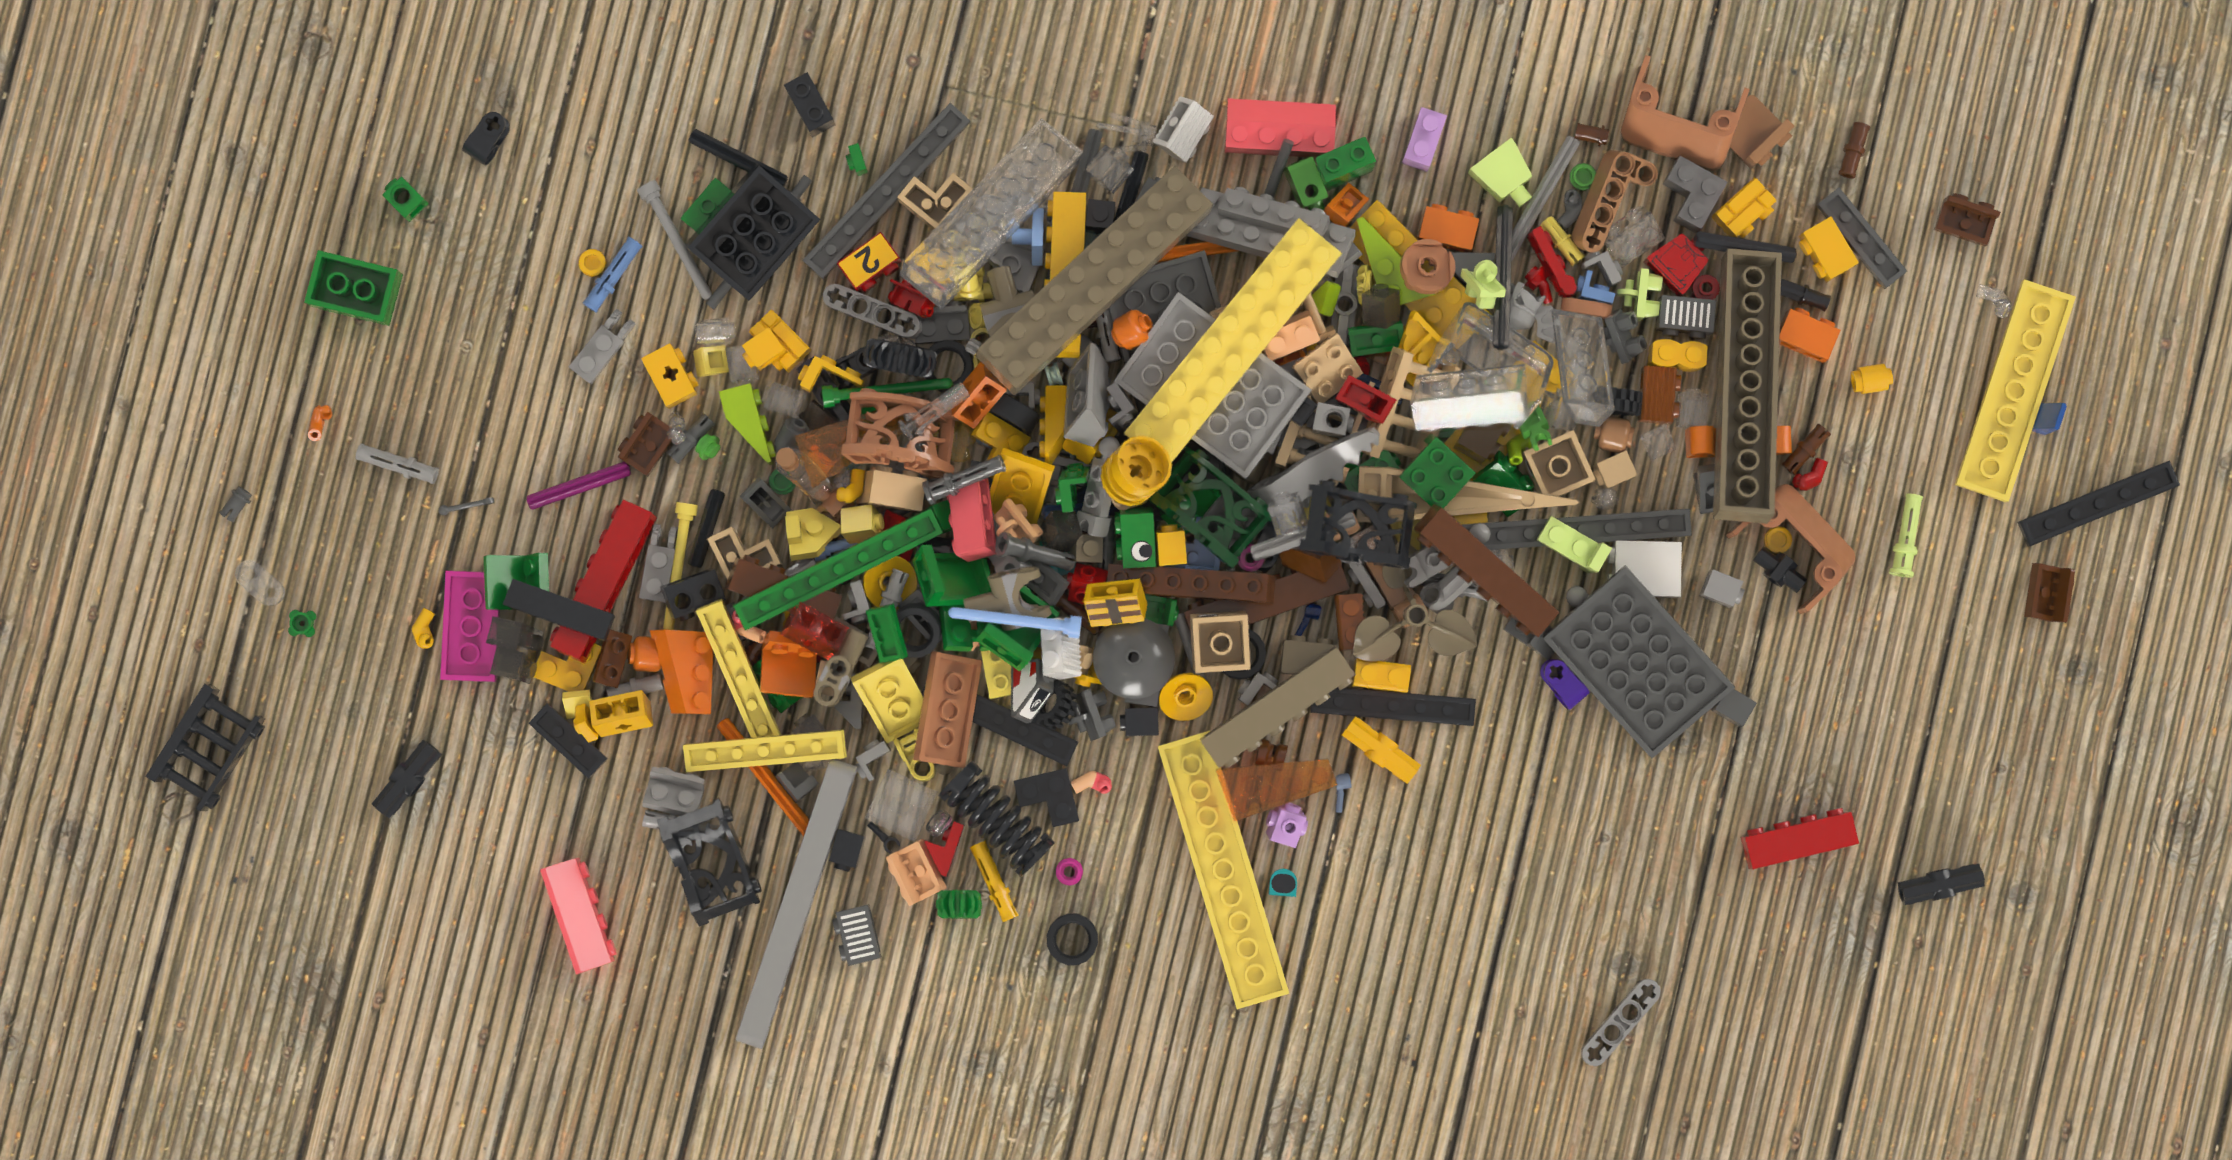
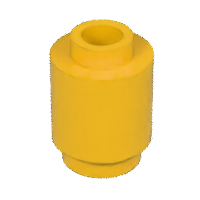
[1851,363,1893,394]

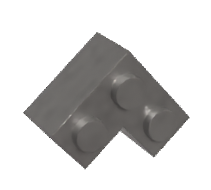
[1662,156,1728,233]

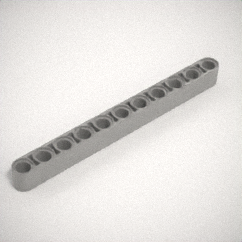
[736,759,858,1049]

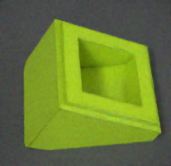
[1312,281,1341,317]

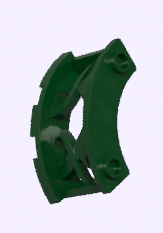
[1148,446,1274,569]

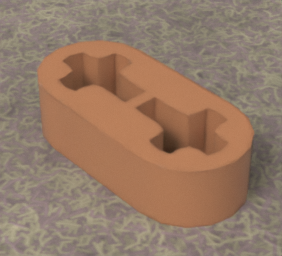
[1560,298,1613,320]

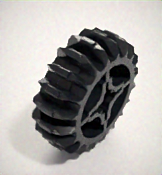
[863,338,937,377]

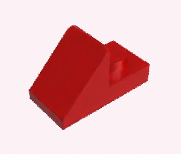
[1335,375,1397,424]
[924,821,965,877]

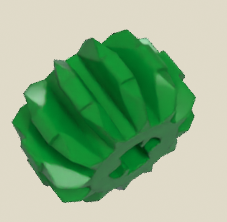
[936,890,982,919]

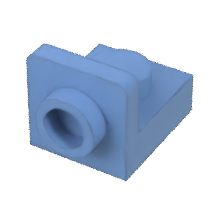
[1576,270,1615,305]

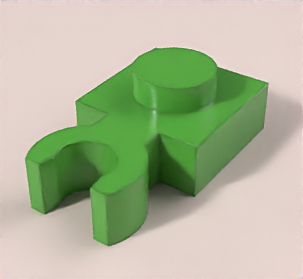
[1513,403,1552,451]

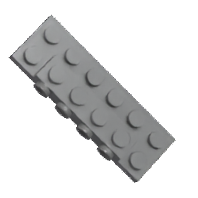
[1186,187,1355,278]

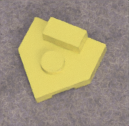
[785,508,841,561]

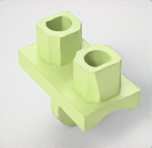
[1460,260,1506,309]
[1617,268,1663,321]

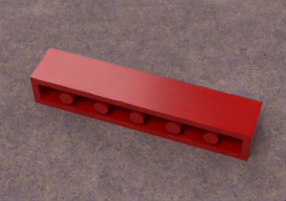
[550,499,657,664]

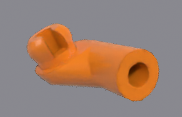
[308,405,332,441]

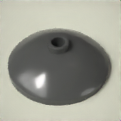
[1093,619,1175,699]

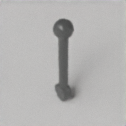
[438,497,495,516]

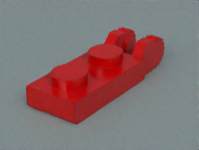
[1526,226,1577,298]

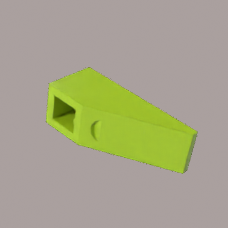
[719,383,776,465]

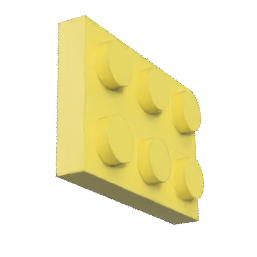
[851,659,924,743]

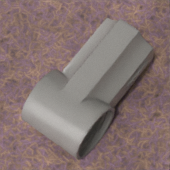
[1420,566,1473,614]

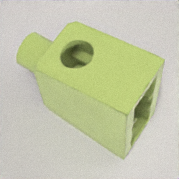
[1468,138,1532,207]

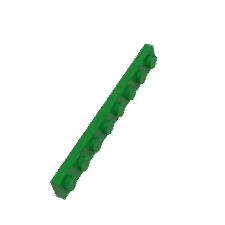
[732,508,943,630]

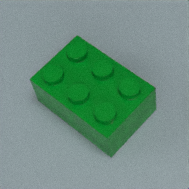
[304,250,403,326]

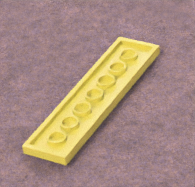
[1955,279,2076,502]

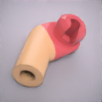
[732,610,767,644]
[1070,771,1112,794]

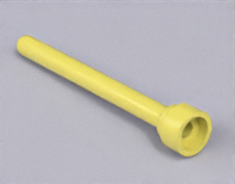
[663,502,698,630]

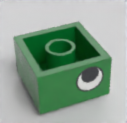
[1114,501,1156,568]

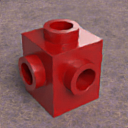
[1066,563,1108,604]

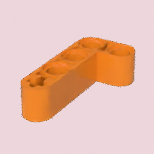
[1685,426,1792,458]

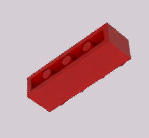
[1740,808,1859,869]

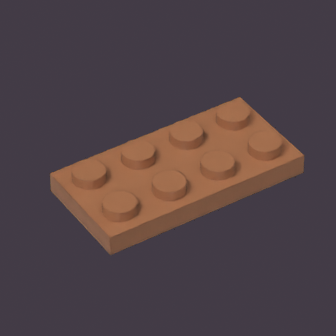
[913,651,983,768]

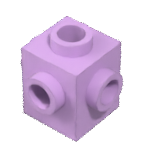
[1266,802,1308,848]

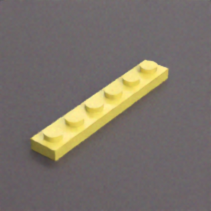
[696,599,781,738]
[683,729,847,772]

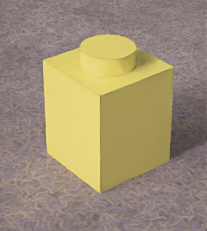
[841,504,884,544]

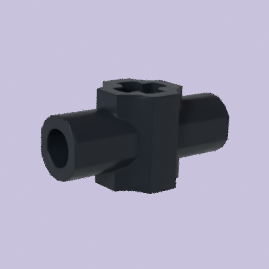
[1753,546,1807,593]

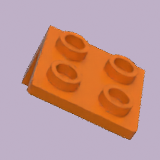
[760,631,824,698]

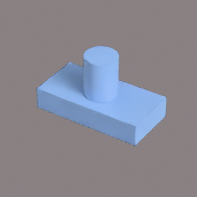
[1012,208,1044,266]

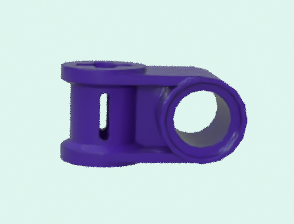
[1540,659,1590,711]

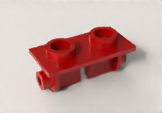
[888,279,943,318]

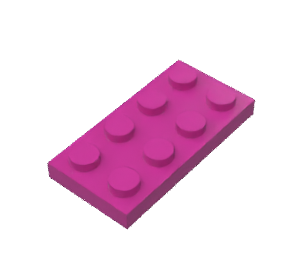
[440,571,500,682]

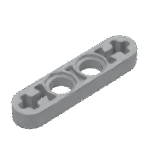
[823,284,922,339]
[1581,979,1661,1066]

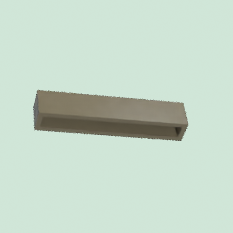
[1200,646,1355,768]

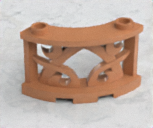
[841,388,959,479]

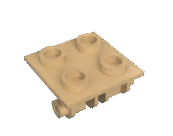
[1292,333,1363,403]

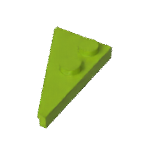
[1356,217,1435,310]

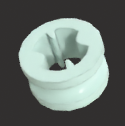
[1044,362,1064,385]

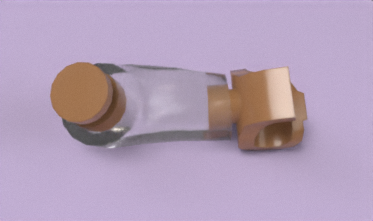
[775,447,855,525]

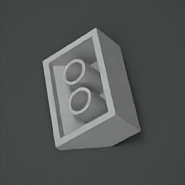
[1064,342,1111,447]

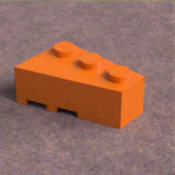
[650,630,713,715]

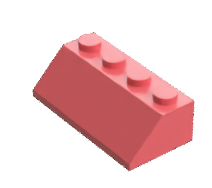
[1225,98,1336,158]
[540,858,617,974]

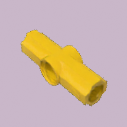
[1342,716,1421,784]

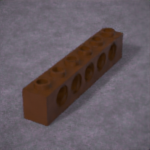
[1107,564,1276,604]

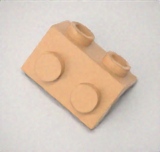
[886,839,947,906]

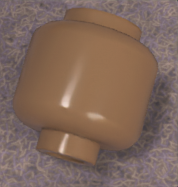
[1593,416,1635,453]

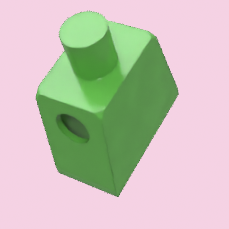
[1284,156,1328,211]

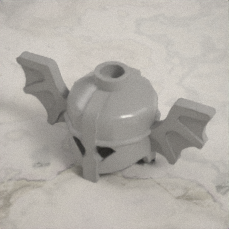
[1488,282,1559,343]

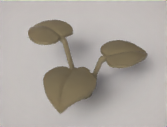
[1353,541,1477,661]

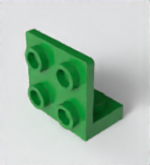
[1399,433,1476,509]
[483,553,549,610]

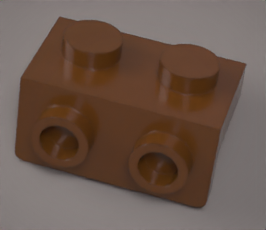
[1934,193,2001,247]
[618,412,678,477]
[2024,563,2075,623]
[592,629,633,688]

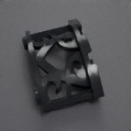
[1299,480,1417,569]
[657,798,762,927]

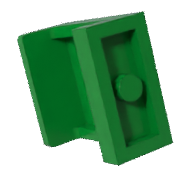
[1316,137,1376,191]
[912,545,991,606]
[975,586,1060,672]

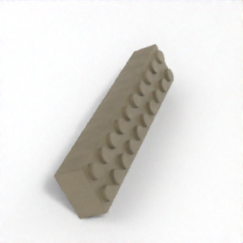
[976,166,1213,396]
[1713,249,1782,524]

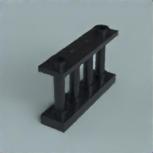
[145,683,266,811]

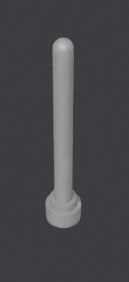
[637,180,712,300]

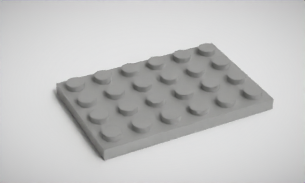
[1114,292,1312,479]

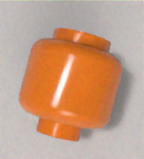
[1111,309,1153,350]
[627,636,662,672]

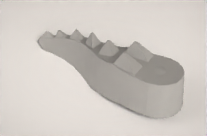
[1247,427,1380,515]

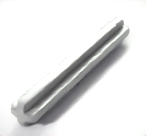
[1250,511,1356,561]

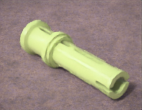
[1889,493,1923,578]

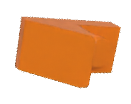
[1323,182,1369,227]

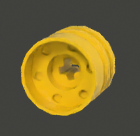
[1101,436,1172,506]

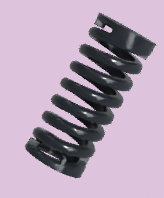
[938,761,1056,877]

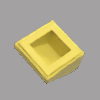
[693,345,730,377]

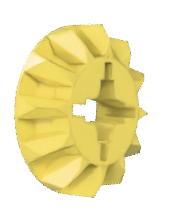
[1356,264,1376,308]

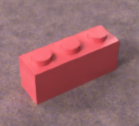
[946,478,996,562]

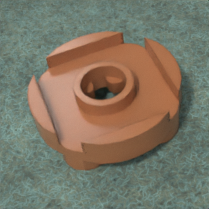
[1400,239,1455,294]

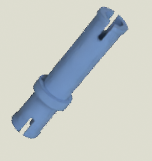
[582,236,643,313]

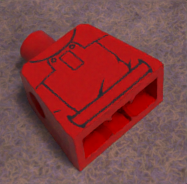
[1643,233,1709,297]

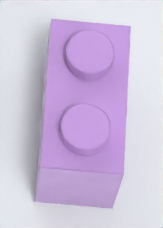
[1402,107,1447,172]

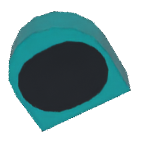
[1268,868,1297,897]

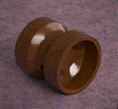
[1255,739,1288,771]

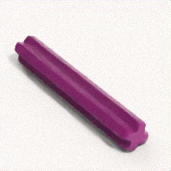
[526,462,631,510]

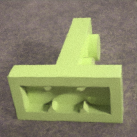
[1536,516,1612,574]

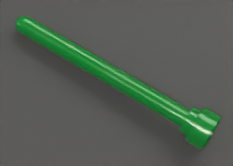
[821,378,953,408]

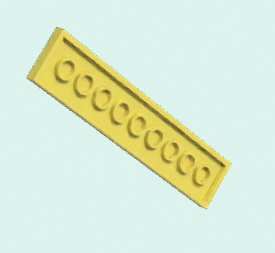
[1124,218,1342,463]
[1157,731,1290,1009]

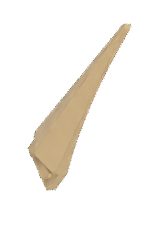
[1357,466,1579,522]

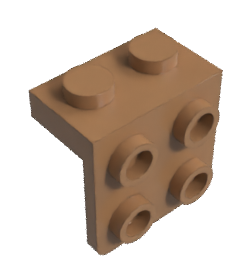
[1730,95,1795,169]

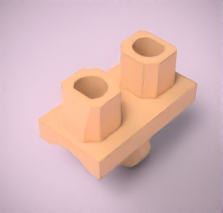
[993,499,1043,543]

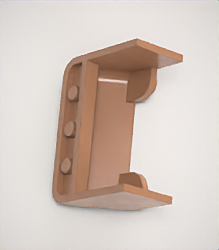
[1621,55,1750,171]
[1725,484,1855,614]

